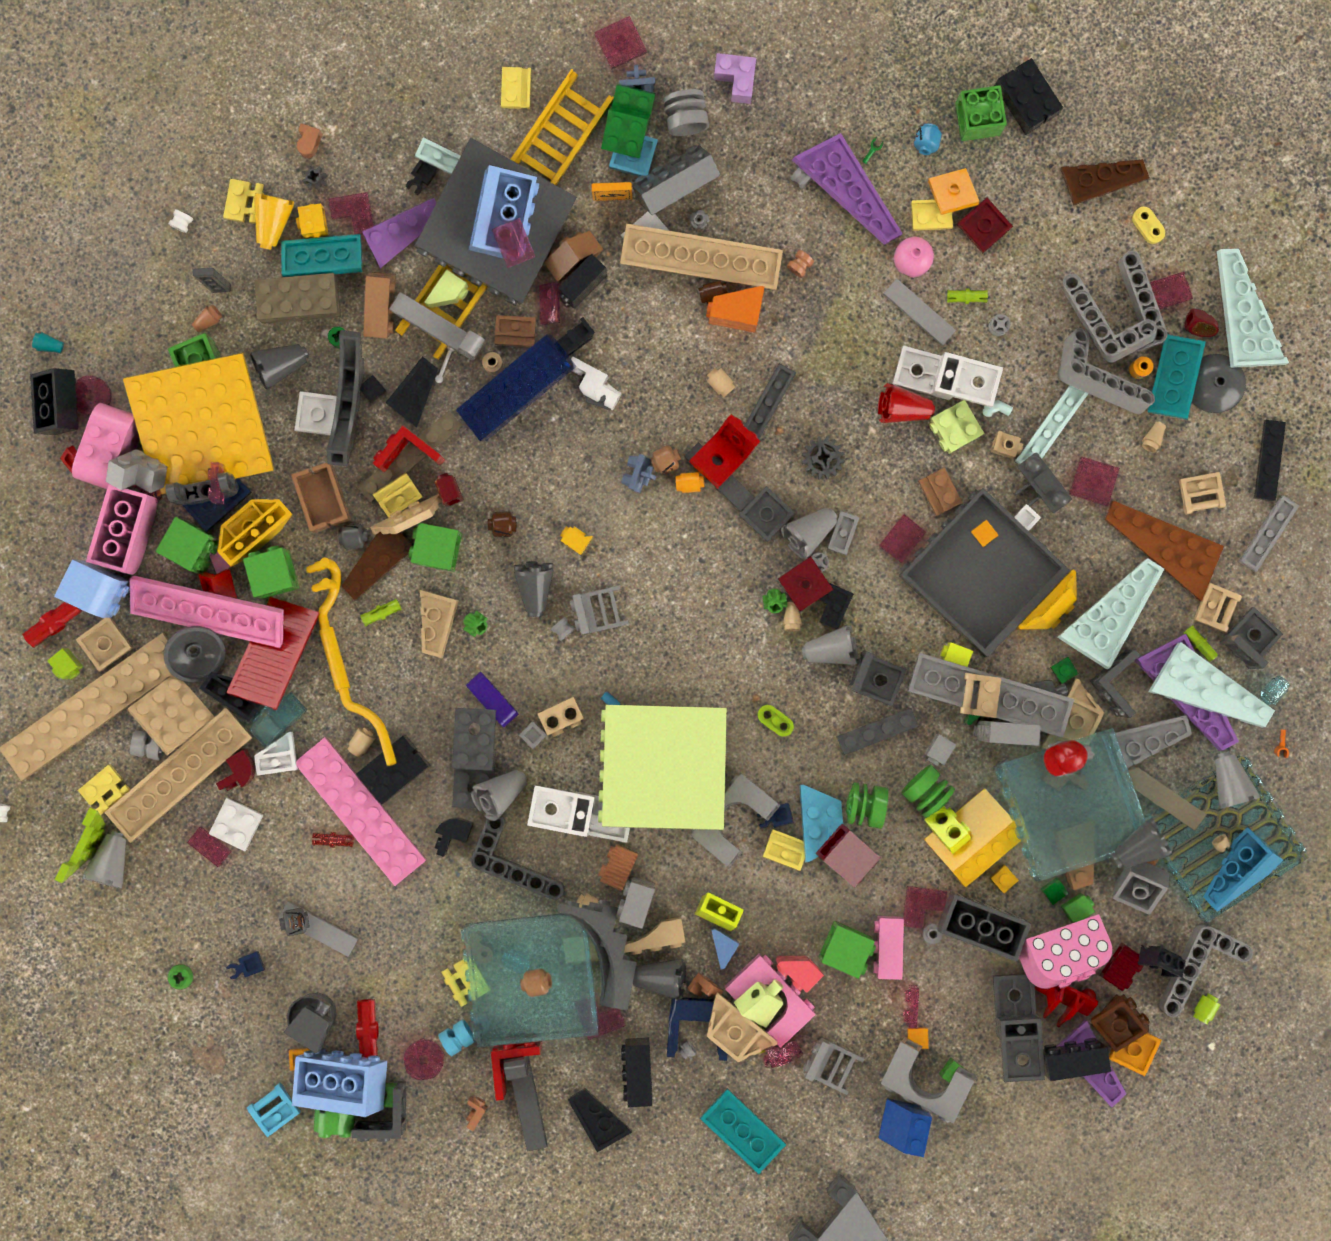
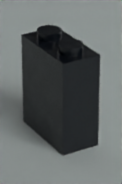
[558,254,607,309]

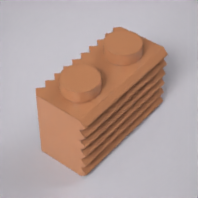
[598,844,638,891]

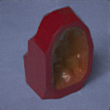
[1184,308,1219,337]

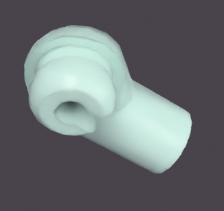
[982,400,1013,417]

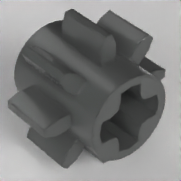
[302,166,328,192]

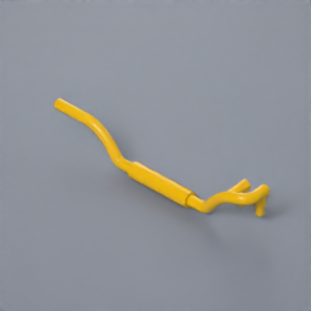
[306,557,397,766]

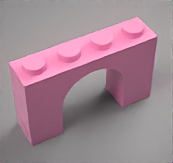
[725,953,816,1048]

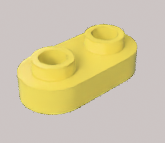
[1132,207,1165,244]

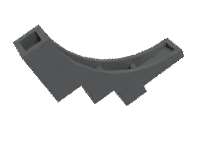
[326,330,365,466]
[557,900,637,1011]

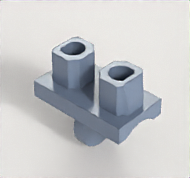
[619,64,655,92]
[621,454,656,493]

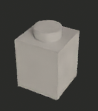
[925,734,956,766]

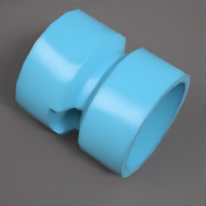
[438,1019,476,1056]

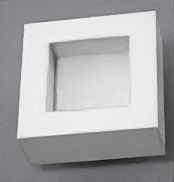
[1014,504,1041,531]

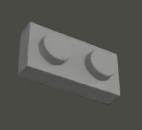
[827,511,859,555]

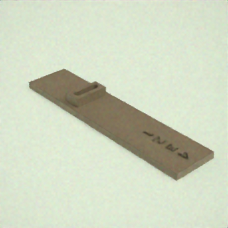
[1119,765,1207,831]

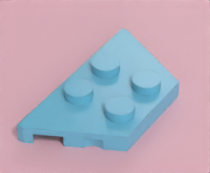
[799,785,843,862]

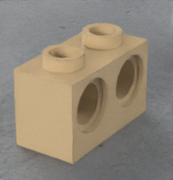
[538,697,584,737]

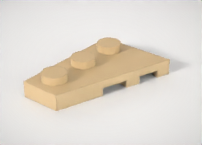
[420,590,459,658]

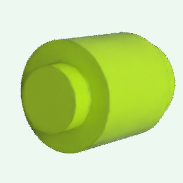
[1193,993,1221,1025]

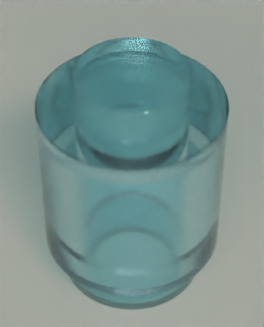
[1260,676,1290,705]

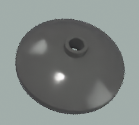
[1192,354,1246,413]
[164,626,225,682]

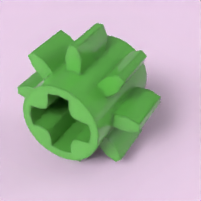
[763,589,787,613]
[463,611,488,637]

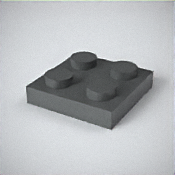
[739,486,795,542]

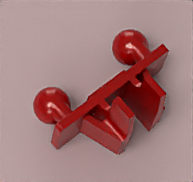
[1035,985,1099,1027]

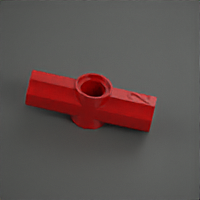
[22,602,82,648]
[356,999,379,1058]

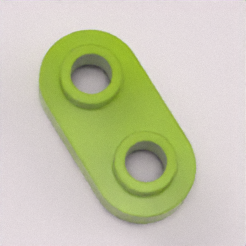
[757,705,794,737]

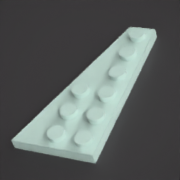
[1217,249,1289,368]

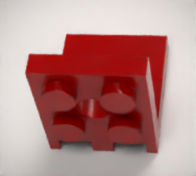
[689,414,761,489]
[373,426,445,473]
[491,1037,543,1101]

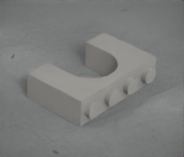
[974,720,1040,746]
[691,773,780,867]
[881,1037,977,1124]

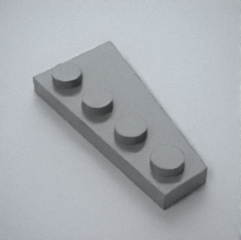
[1108,715,1192,773]

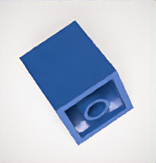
[878,1098,932,1158]

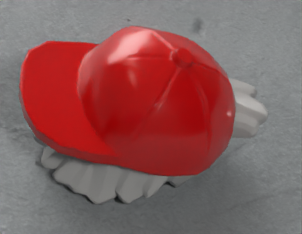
[1043,740,1095,777]

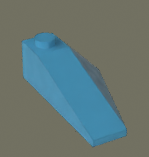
[1203,827,1283,912]

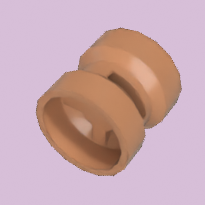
[787,250,814,278]

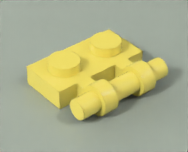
[223,179,264,224]
[78,764,131,815]
[441,955,491,1007]

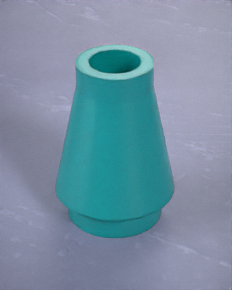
[32,332,64,354]

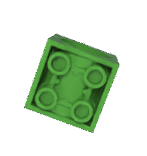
[955,85,1007,141]
[168,333,221,367]
[155,517,219,574]
[409,523,462,572]
[243,546,300,599]
[818,920,876,979]

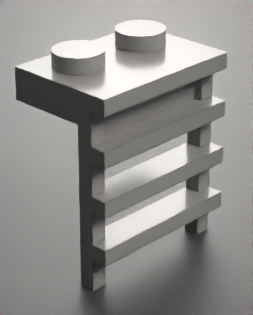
[570,585,629,635]
[803,1036,864,1095]

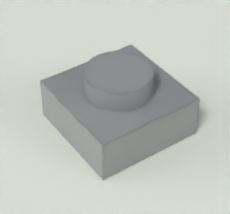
[519,721,547,749]

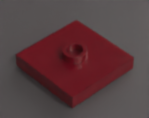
[957,198,1013,254]
[778,556,833,612]

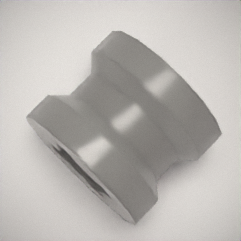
[790,167,812,190]
[988,314,1011,337]
[811,552,829,572]
[550,617,576,641]

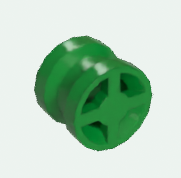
[328,327,344,349]

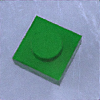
[1050,657,1079,684]

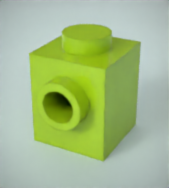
[47,648,83,680]

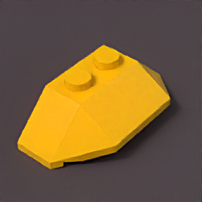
[217,499,293,567]
[1016,569,1077,630]

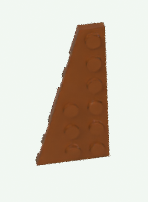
[1104,501,1224,601]

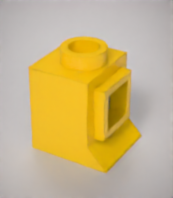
[560,526,593,555]

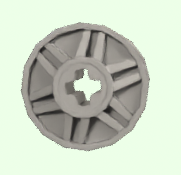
[663,89,709,136]

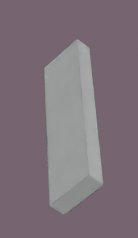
[883,279,956,346]
[1238,495,1299,572]
[278,901,359,957]

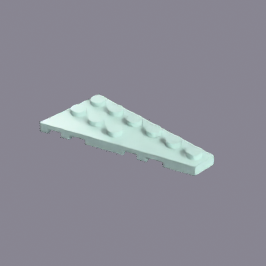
[1057,558,1164,669]
[1148,642,1275,728]

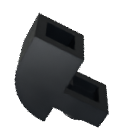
[435,818,474,857]

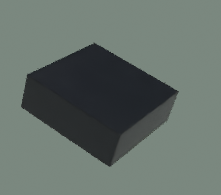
[360,375,386,403]

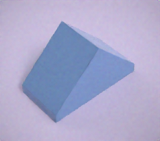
[711,927,739,969]

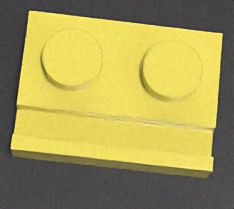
[501,67,531,109]
[911,200,953,231]
[373,472,422,518]
[762,829,805,871]

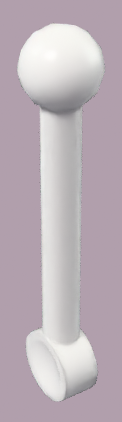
[435,346,454,383]

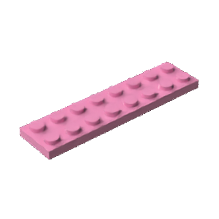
[130,575,284,648]
[296,737,426,886]

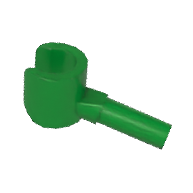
[862,137,884,164]

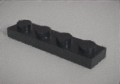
[1254,419,1286,501]

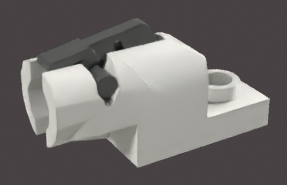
[569,357,621,410]

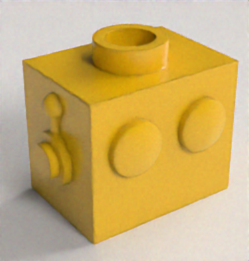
[296,204,328,239]

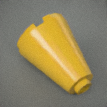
[254,193,294,250]

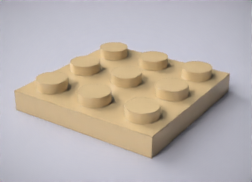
[127,675,215,755]

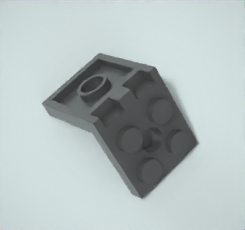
[1220,607,1283,669]
[1090,649,1140,718]
[847,651,907,706]
[352,1081,406,1142]

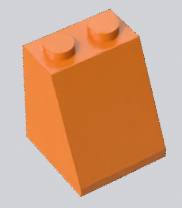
[706,286,765,333]

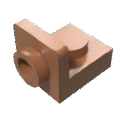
[687,973,724,996]
[466,1097,488,1131]

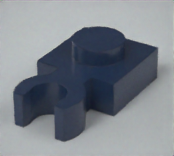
[756,803,794,828]
[226,951,265,979]

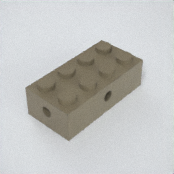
[254,273,341,324]

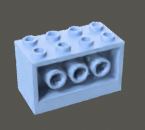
[469,165,539,261]
[292,1048,387,1117]

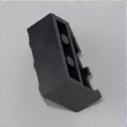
[199,672,265,724]

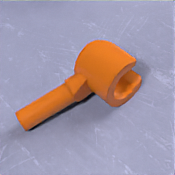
[1274,729,1289,758]

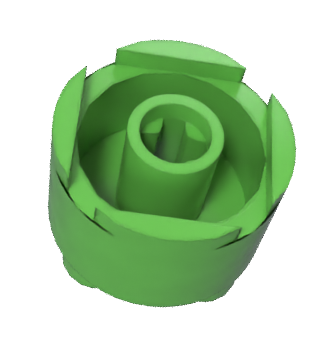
[314,1109,355,1138]

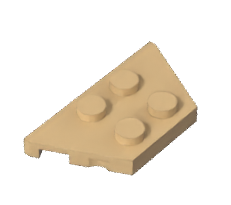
[370,494,442,535]
[1042,678,1104,749]
[707,992,778,1062]

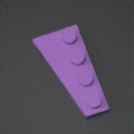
[362,198,436,268]
[1057,1020,1126,1107]

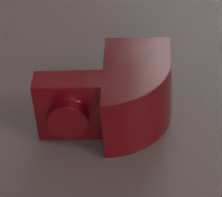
[216,749,256,791]

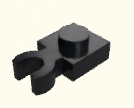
[406,160,439,195]

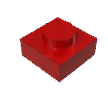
[60,445,77,473]

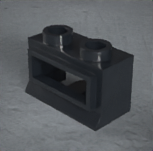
[551,317,595,358]
[1138,945,1186,977]

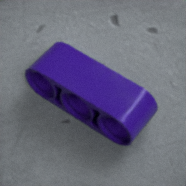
[466,671,519,727]

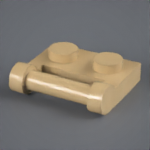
[1179,472,1226,515]
[1194,583,1242,633]
[960,673,1001,718]

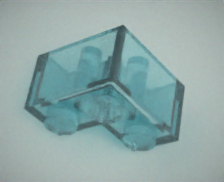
[249,692,307,747]

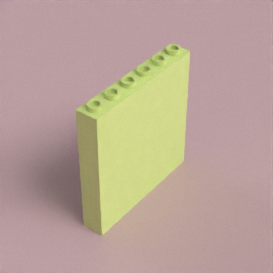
[598,705,727,830]

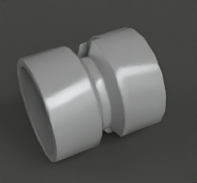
[130,730,164,760]

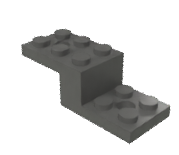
[452,708,496,808]
[992,974,1045,1082]

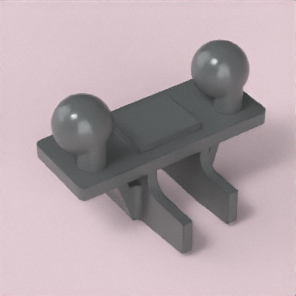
[1013,453,1072,513]

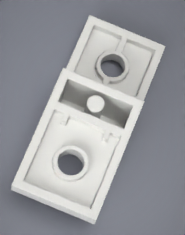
[892,346,1003,407]
[527,785,630,843]

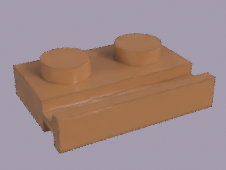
[494,315,536,347]
[918,467,963,516]

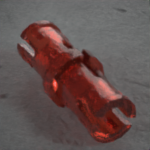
[312,832,354,848]

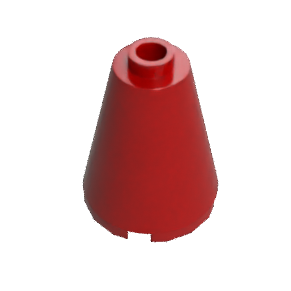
[878,383,935,423]

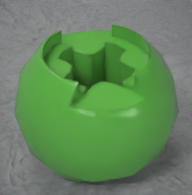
[168,964,193,990]

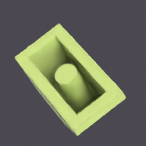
[424,269,469,308]

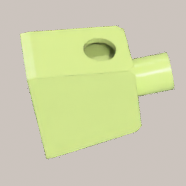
[734,979,783,1028]

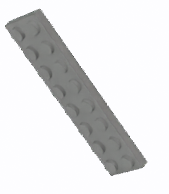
[907,653,1074,738]

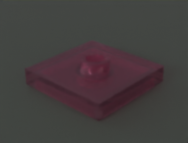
[594,16,647,70]
[1069,457,1120,506]

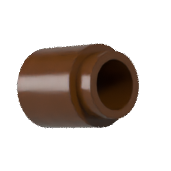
[698,280,728,304]

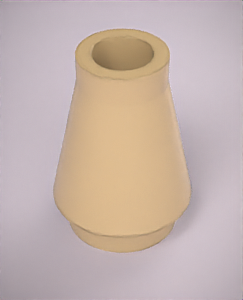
[1142,422,1166,453]
[782,602,802,632]

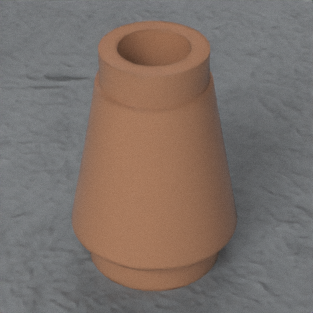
[192,305,222,333]

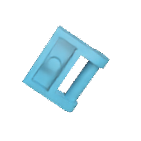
[247,1083,301,1137]

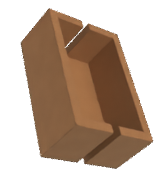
[291,463,352,533]

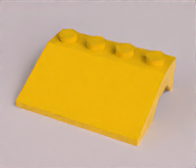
[924,788,1027,888]

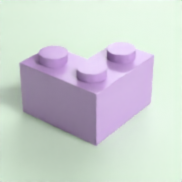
[714,53,756,104]

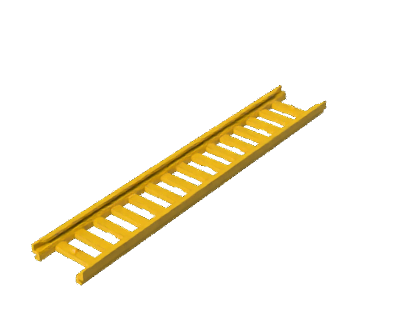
[395,69,614,360]

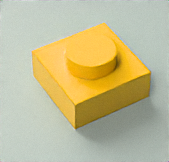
[990,865,1019,894]

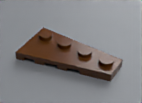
[1060,159,1149,206]
[342,532,413,601]

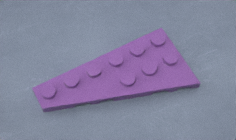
[792,133,902,245]
[1134,634,1239,751]

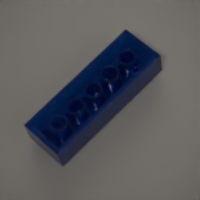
[456,334,577,441]

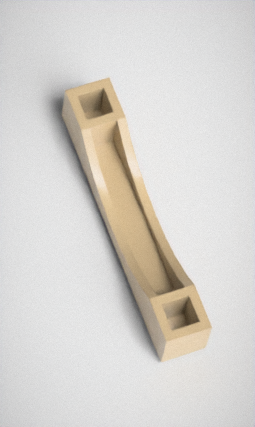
[562,916,685,965]

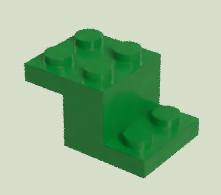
[601,84,656,158]

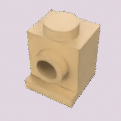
[990,431,1023,459]

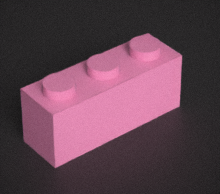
[873,916,904,980]

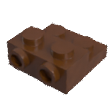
[1091,994,1150,1052]

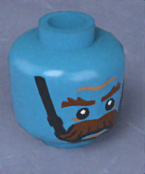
[914,123,942,155]

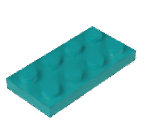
[281,234,362,277]
[1148,334,1206,420]
[700,1088,786,1174]

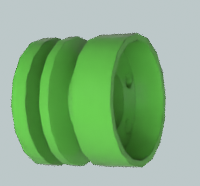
[901,764,955,818]
[846,782,888,829]

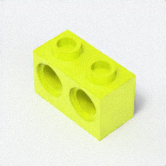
[924,806,971,854]

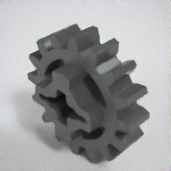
[802,436,845,480]

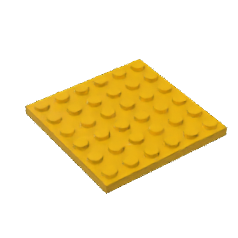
[123,353,274,496]

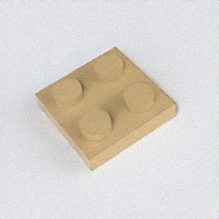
[76,618,133,672]

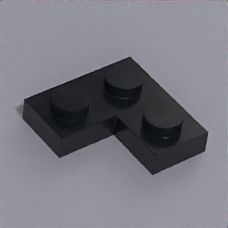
[818,583,854,630]

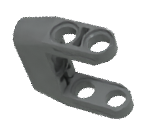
[166,472,239,505]

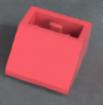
[776,956,824,993]

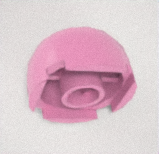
[894,236,934,278]

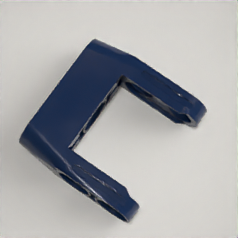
[667,997,728,1061]

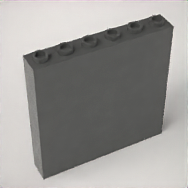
[414,138,577,306]
[899,488,1070,658]

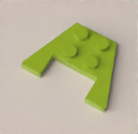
[54,807,106,883]

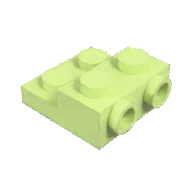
[929,400,984,454]

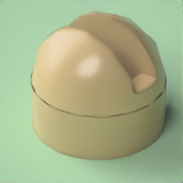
[1212,834,1230,852]

